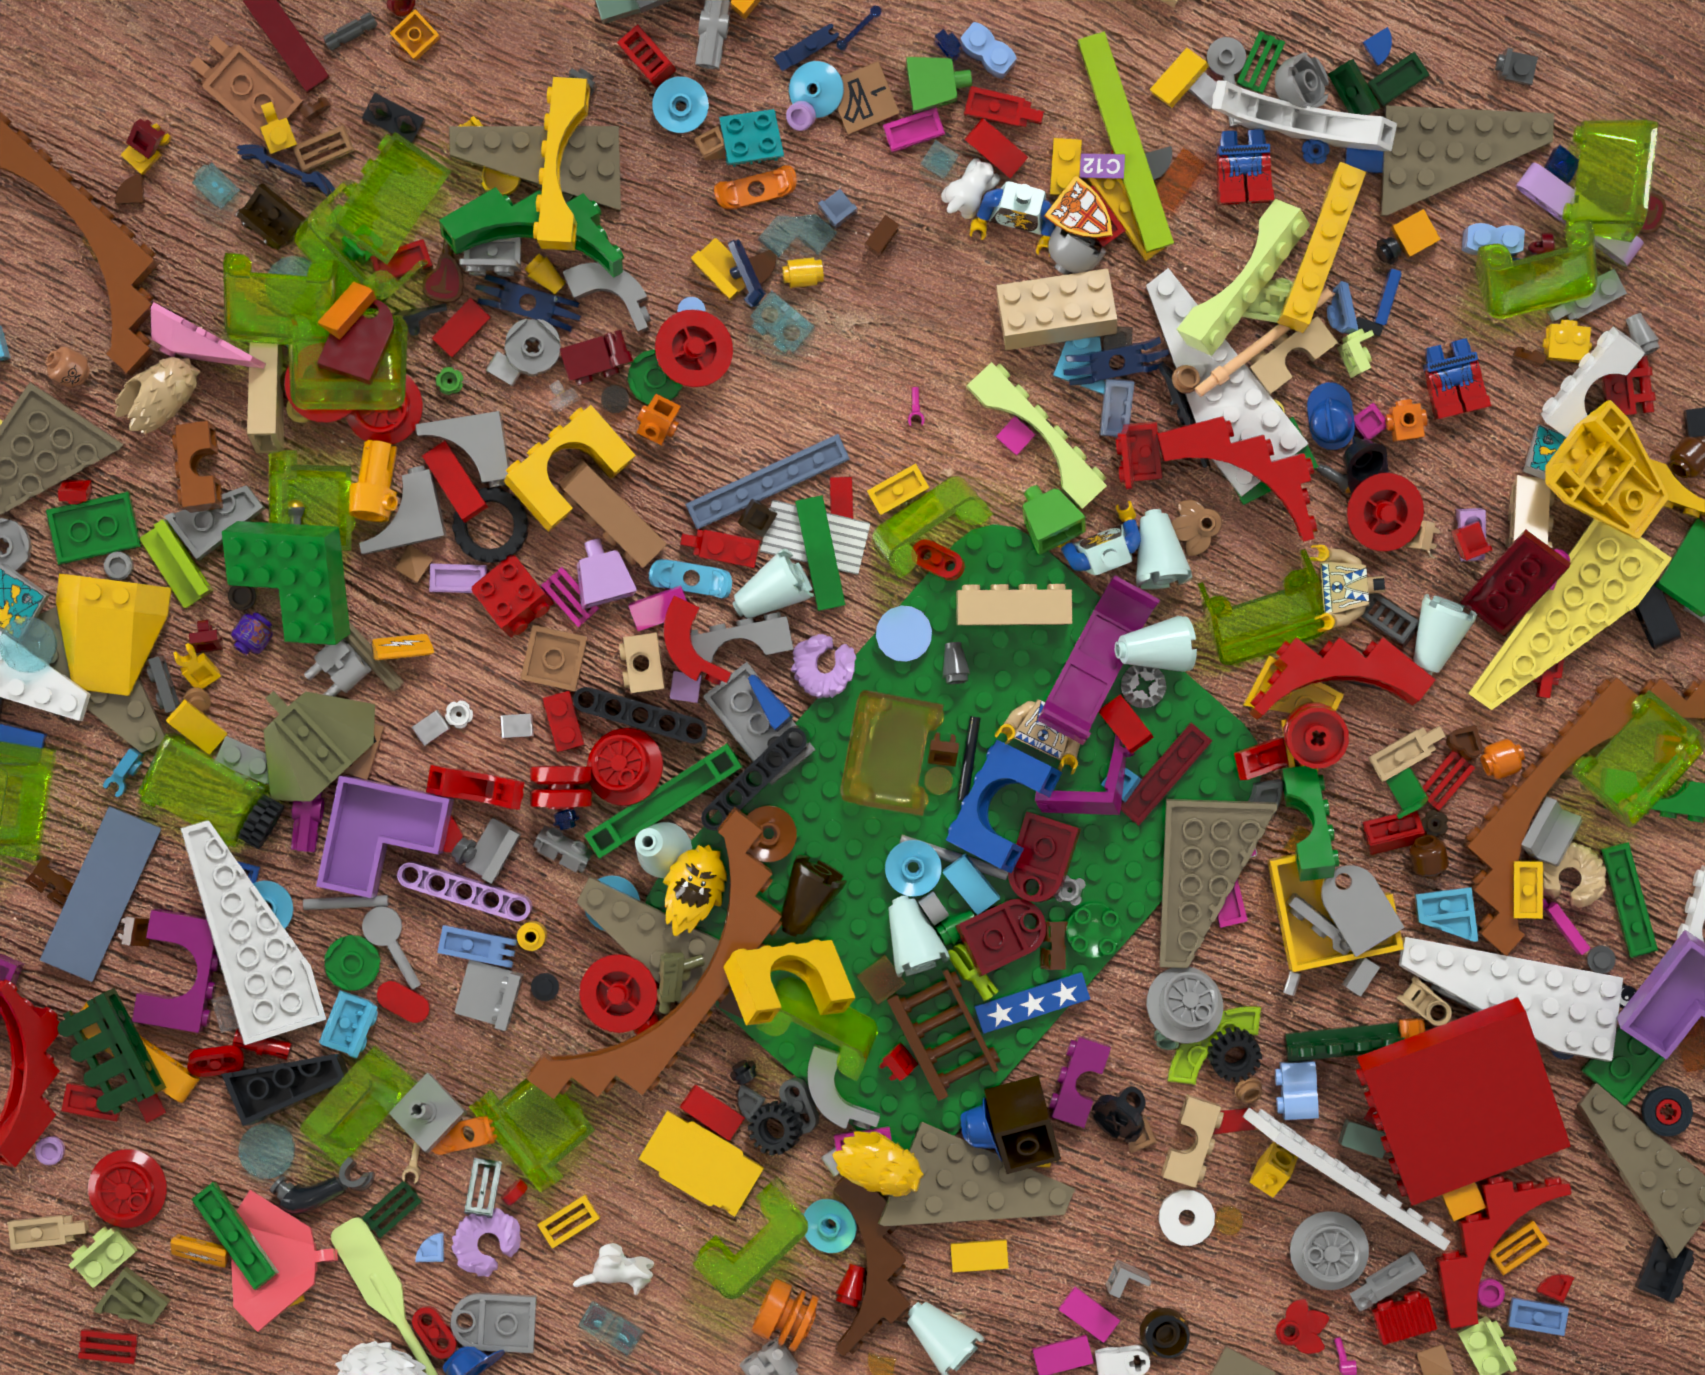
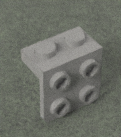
[459,237,522,276]

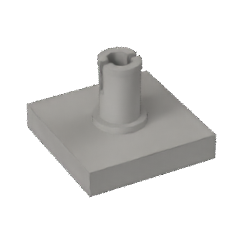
[389,1073,468,1153]

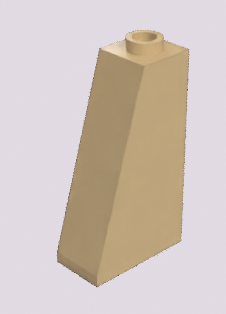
[247,335,284,453]

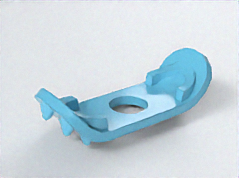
[649,559,732,599]

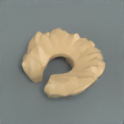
[1537,842,1606,908]

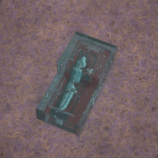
[578,1301,644,1355]

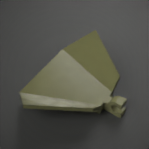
[263,691,375,801]

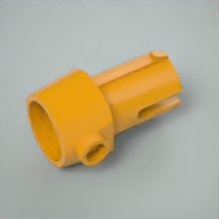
[349,440,398,522]

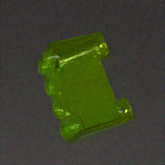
[329,132,451,265]
[693,1176,808,1299]

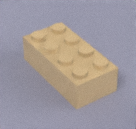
[996,269,1117,350]
[956,584,1072,625]

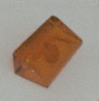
[1679,1016,1705,1072]

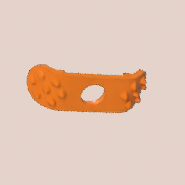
[714,165,797,209]
[431,1115,497,1155]

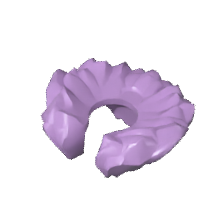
[791,634,856,699]
[451,1208,521,1277]

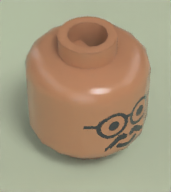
[46,346,90,388]

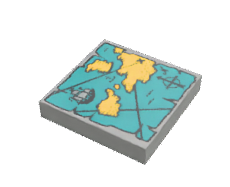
[1523,424,1566,480]
[0,564,50,642]

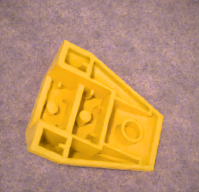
[1545,400,1669,539]
[56,573,172,696]

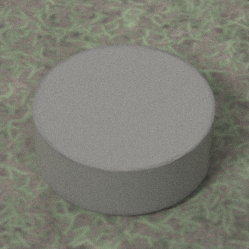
[104,552,134,580]

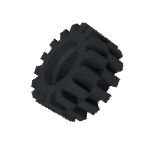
[238,794,284,849]
[1208,1027,1262,1083]
[748,1101,803,1156]

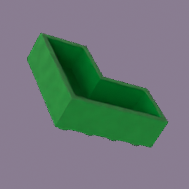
[221,521,350,645]

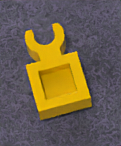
[121,123,172,175]
[173,643,221,689]

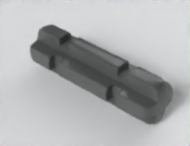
[323,12,377,50]

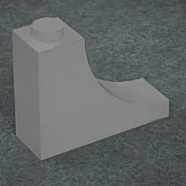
[415,411,510,488]
[359,466,447,555]

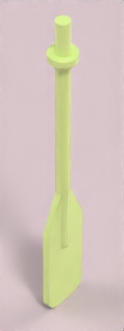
[331,1217,438,1375]

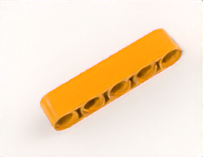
[80,1003,200,1103]

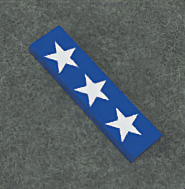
[974,972,1090,1034]

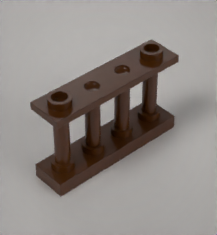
[887,968,1001,1101]

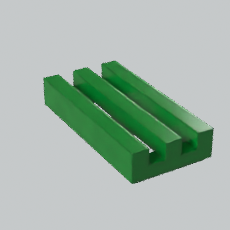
[1236,31,1285,94]

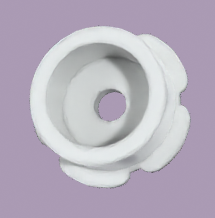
[445,701,473,728]

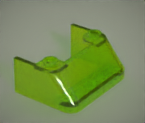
[295,179,429,315]
[1198,549,1325,665]

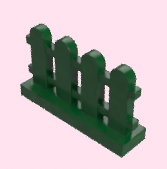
[57,987,166,1115]
[1284,1022,1405,1062]

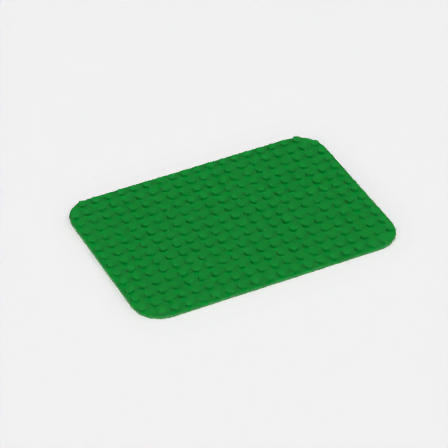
[646,524,1261,1150]

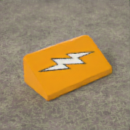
[372,634,434,661]
[170,1234,229,1267]

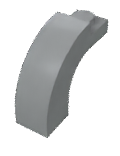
[563,262,652,334]
[808,1044,880,1129]

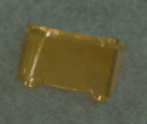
[841,690,944,816]

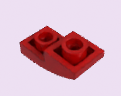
[964,118,1028,179]
[679,1084,745,1141]

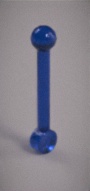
[836,5,881,50]

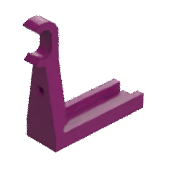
[1035,736,1134,815]

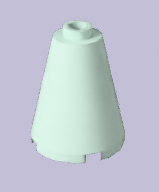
[1136,509,1193,590]
[733,549,813,618]
[1413,594,1477,676]
[1115,616,1197,672]
[635,822,692,878]
[888,895,950,977]
[907,1302,985,1375]

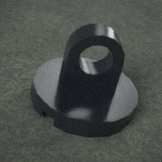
[1092,1087,1146,1143]

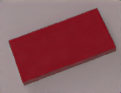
[1459,529,1571,636]

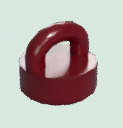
[386,0,415,17]
[1528,233,1555,262]

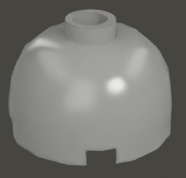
[1275,52,1329,111]
[1048,226,1106,275]

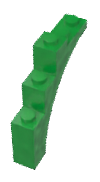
[439,187,624,278]

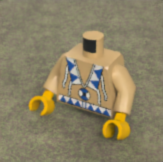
[1310,545,1386,632]
[995,699,1080,774]

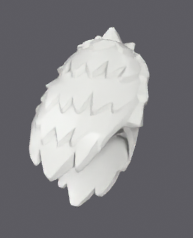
[335,1341,427,1375]

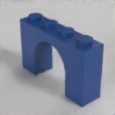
[946,740,1062,873]

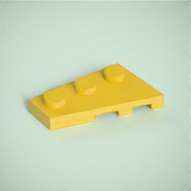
[1243,656,1344,713]

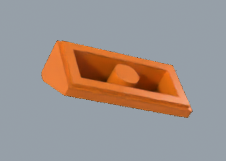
[317,282,376,340]

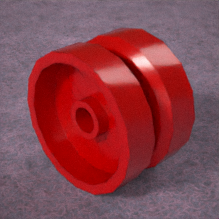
[1283,702,1349,769]
[530,766,592,809]

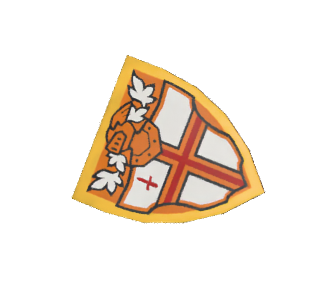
[1044,176,1112,238]

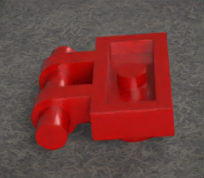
[1601,356,1656,416]

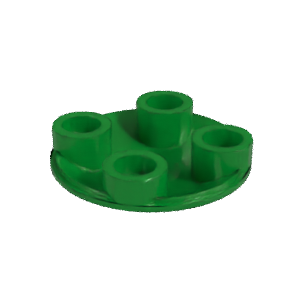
[1066,903,1122,959]

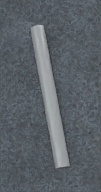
[899,835,1008,880]

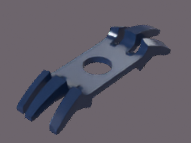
[237,144,337,199]
[475,274,581,332]
[1063,337,1169,385]

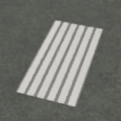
[760,500,870,575]

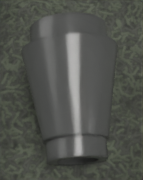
[943,642,970,684]

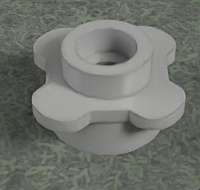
[1055,875,1086,906]

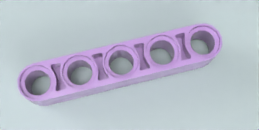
[1516,163,1644,267]
[397,861,533,921]

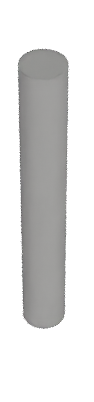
[303,895,389,910]

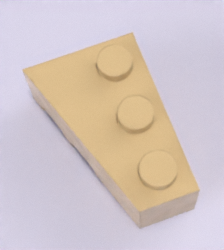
[1505,475,1555,548]

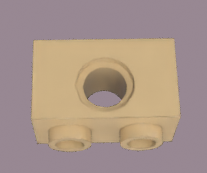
[619,633,666,693]

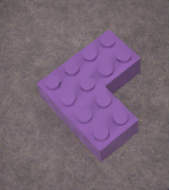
[316,775,454,898]
[1617,930,1705,1059]

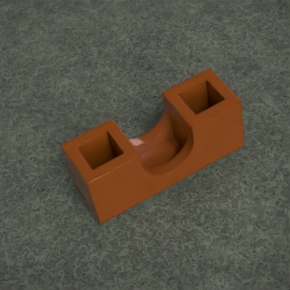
[172,420,223,513]

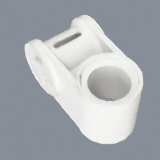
[1095,1345,1150,1375]

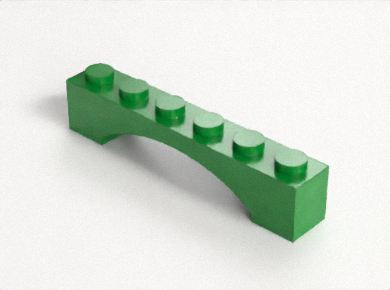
[584,743,743,859]

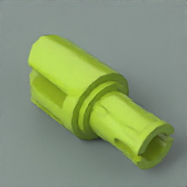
[948,941,999,1001]

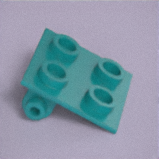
[719,109,784,167]

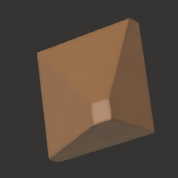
[694,126,726,160]
[395,545,434,583]
[1416,1344,1454,1375]

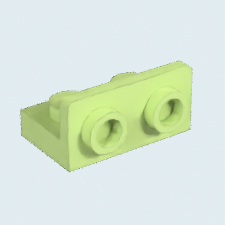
[1242,278,1293,323]
[1337,329,1374,378]
[68,1226,137,1288]
[1457,1316,1517,1375]

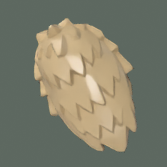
[115,357,200,433]

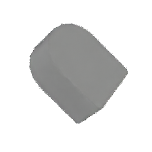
[918,891,949,926]

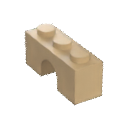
[1249,316,1338,395]
[1161,1094,1224,1188]

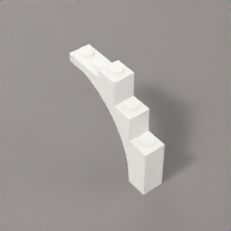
[1212,80,1397,151]

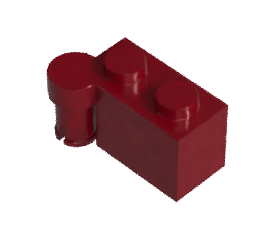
[560,330,634,386]

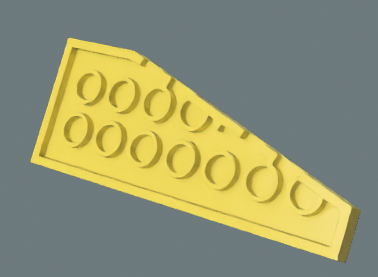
[1468,519,1672,710]

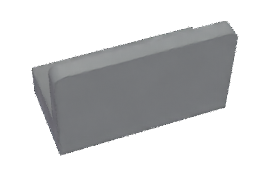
[1521,797,1583,867]
[465,818,522,884]
[1105,1259,1152,1298]

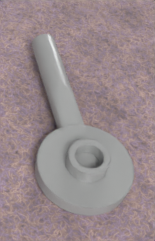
[1206,37,1246,127]
[362,906,421,990]

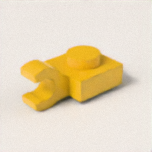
[260,102,297,154]

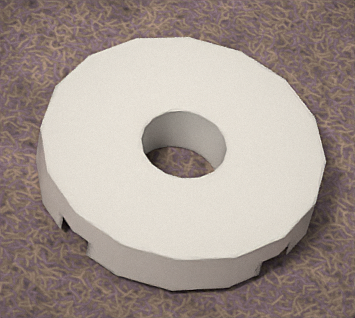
[1158,1189,1215,1246]

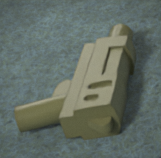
[657,952,705,1014]

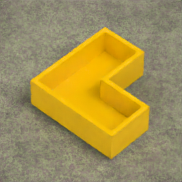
[1267,854,1404,972]

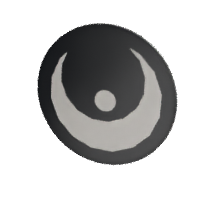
[1620,985,1637,1008]

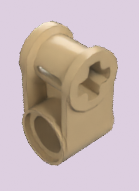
[1397,976,1452,1026]

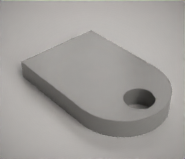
[1321,865,1405,957]
[451,1292,537,1353]

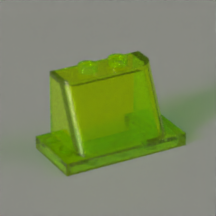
[269,450,355,551]
[0,741,56,861]
[299,1045,417,1167]
[469,1077,595,1193]

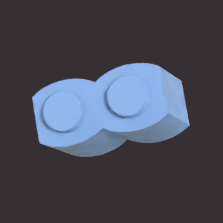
[960,22,1017,79]
[1462,223,1525,257]
[1275,1060,1319,1120]

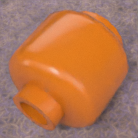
[1480,739,1525,780]

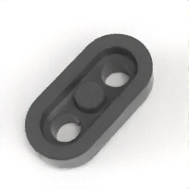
[779,1077,820,1134]

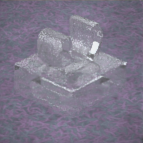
[549,380,581,413]

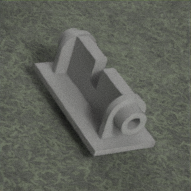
[533,825,594,873]

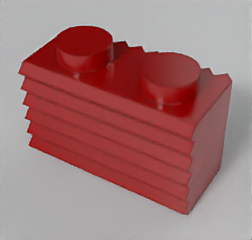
[1371,1291,1438,1345]

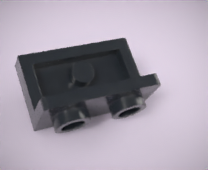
[1635,1234,1694,1303]

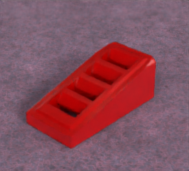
[617,24,676,88]

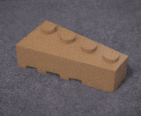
[558,459,667,568]

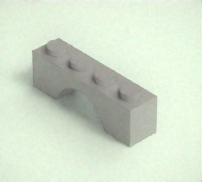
[691,612,794,663]

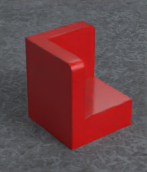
[1451,521,1492,561]

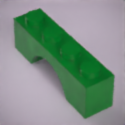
[1282,766,1339,882]
[1596,768,1705,823]

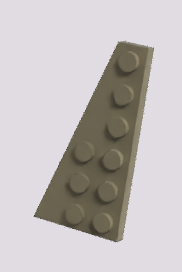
[449,126,621,212]
[577,876,719,1026]
[1577,1083,1705,1258]

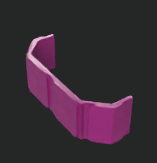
[1037,576,1160,745]

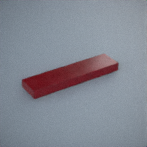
[243,0,330,93]
[1121,722,1212,826]

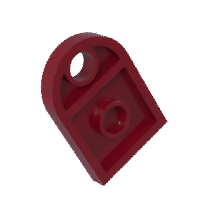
[317,299,395,385]
[1008,811,1081,902]
[956,899,1046,977]

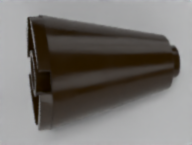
[780,855,847,937]

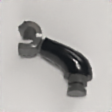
[270,1157,375,1215]

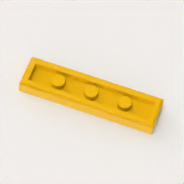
[1086,153,1166,262]

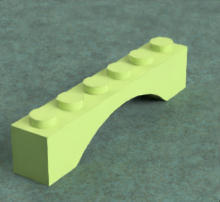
[1176,199,1310,356]
[966,362,1107,510]

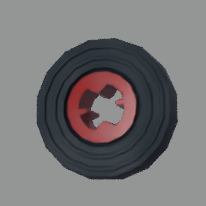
[1641,1086,1693,1137]

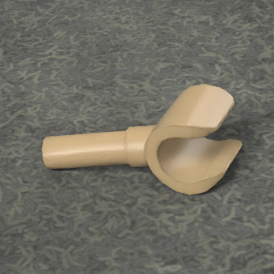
[402,1142,421,1184]

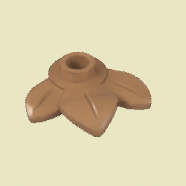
[1171,499,1222,556]

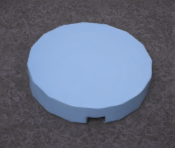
[876,606,932,662]

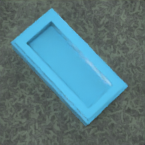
[943,854,1000,915]

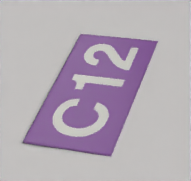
[1080,154,1125,178]

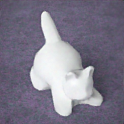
[941,158,1000,219]
[573,1243,654,1295]

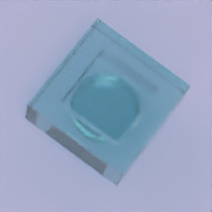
[920,140,959,180]

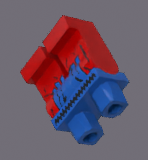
[1216,129,1274,206]
[1422,338,1492,420]

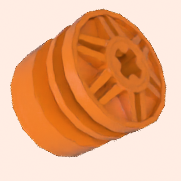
[751,1277,819,1352]

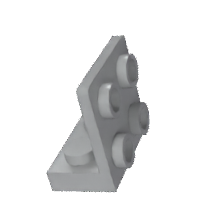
[455,960,524,1031]

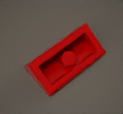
[1362,810,1425,855]

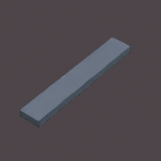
[685,434,850,530]

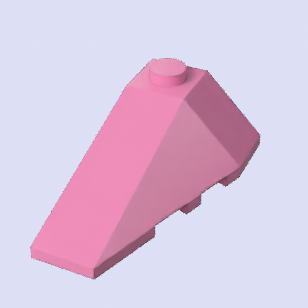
[151,302,266,369]

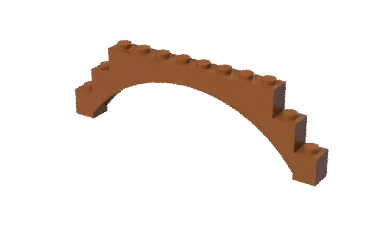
[0,111,159,376]
[1463,677,1705,956]
[527,807,782,1099]

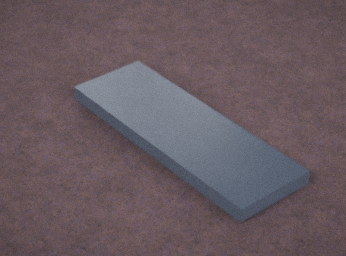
[40,805,161,982]

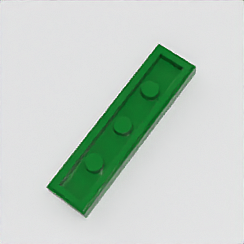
[795,495,846,611]
[1600,842,1658,958]
[191,1182,279,1290]

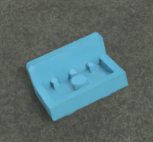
[319,990,378,1059]

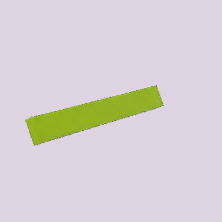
[1077,31,1174,253]

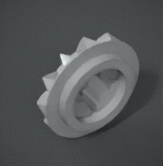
[1121,665,1166,708]

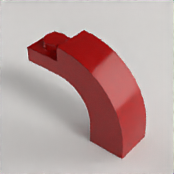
[664,595,732,686]
[426,765,525,810]

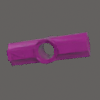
[291,791,324,852]

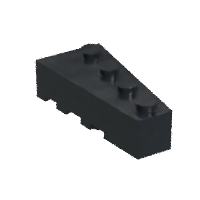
[221,1054,352,1126]

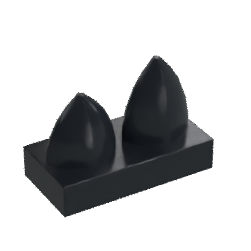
[362,93,426,145]

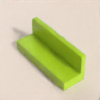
[140,519,213,608]

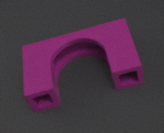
[132,909,220,1033]

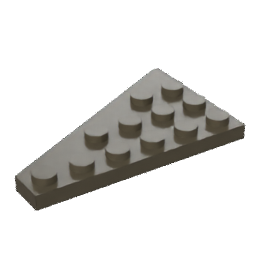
[1380,105,1554,217]
[0,382,124,515]
[19,606,168,753]
[1159,799,1277,968]
[878,1122,1075,1226]

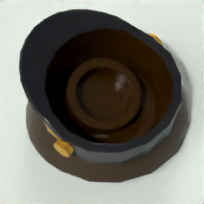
[1140,1308,1190,1358]

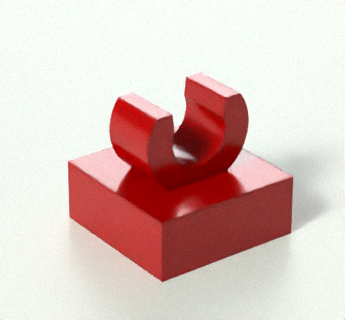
[879,1042,918,1081]

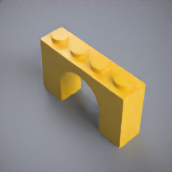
[504,405,636,532]
[723,940,856,1026]

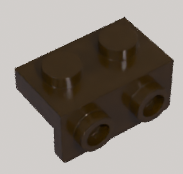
[235,183,306,250]

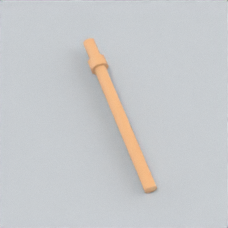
[1194,288,1333,397]

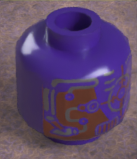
[231,612,273,656]

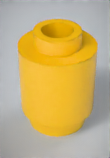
[782,257,824,288]
[517,921,547,951]

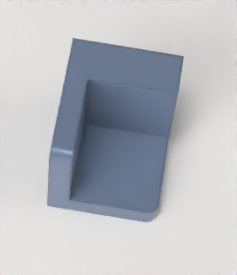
[818,189,858,229]

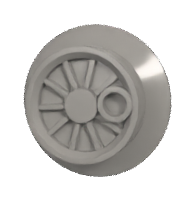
[1146,967,1223,1044]
[1290,1211,1369,1290]

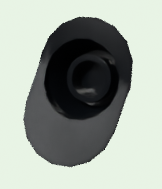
[1343,437,1388,493]

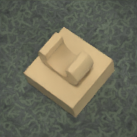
[1403,521,1440,551]

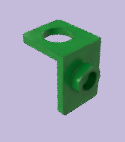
[341,224,384,266]
[1386,767,1429,819]

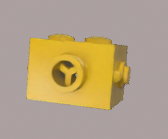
[1542,320,1592,363]
[1250,1142,1298,1198]

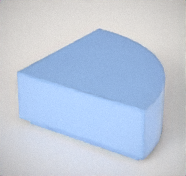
[415,1232,445,1262]

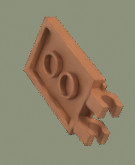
[190,35,303,143]

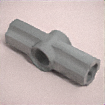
[695,0,730,69]

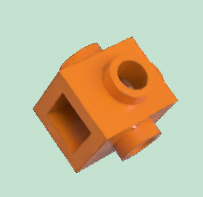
[637,394,681,446]
[1385,399,1427,442]

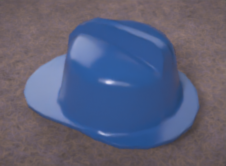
[1307,382,1355,450]
[960,1097,1003,1162]
[443,1346,505,1375]

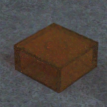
[857,955,906,1004]

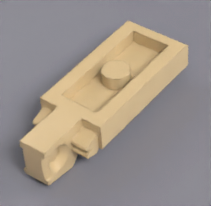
[1367,726,1446,782]
[8,1214,90,1250]

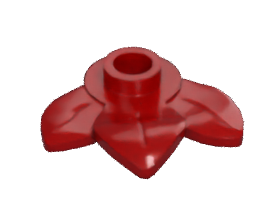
[1275,1299,1330,1354]

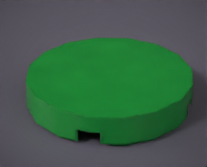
[627,349,683,405]
[324,935,381,991]

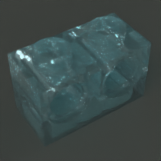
[750,290,815,355]

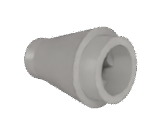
[1626,313,1660,356]

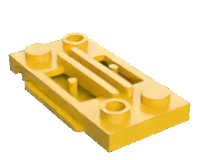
[639,1110,764,1217]

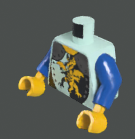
[970,182,1056,257]
[1057,501,1141,575]

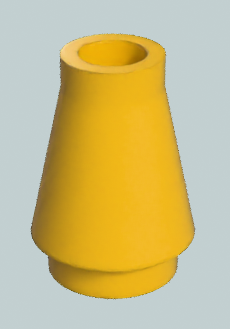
[524,253,566,295]

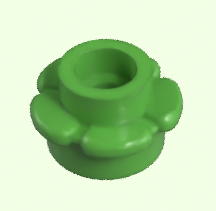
[436,367,463,395]

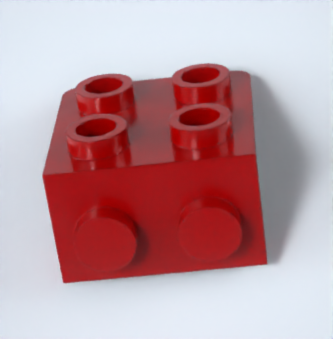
[1116,422,1163,490]
[471,555,554,638]

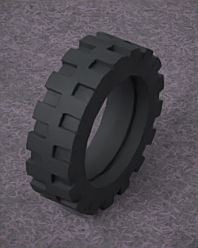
[452,488,529,563]

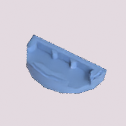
[1327,281,1358,334]

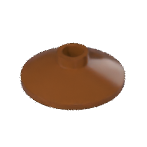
[747,806,797,862]

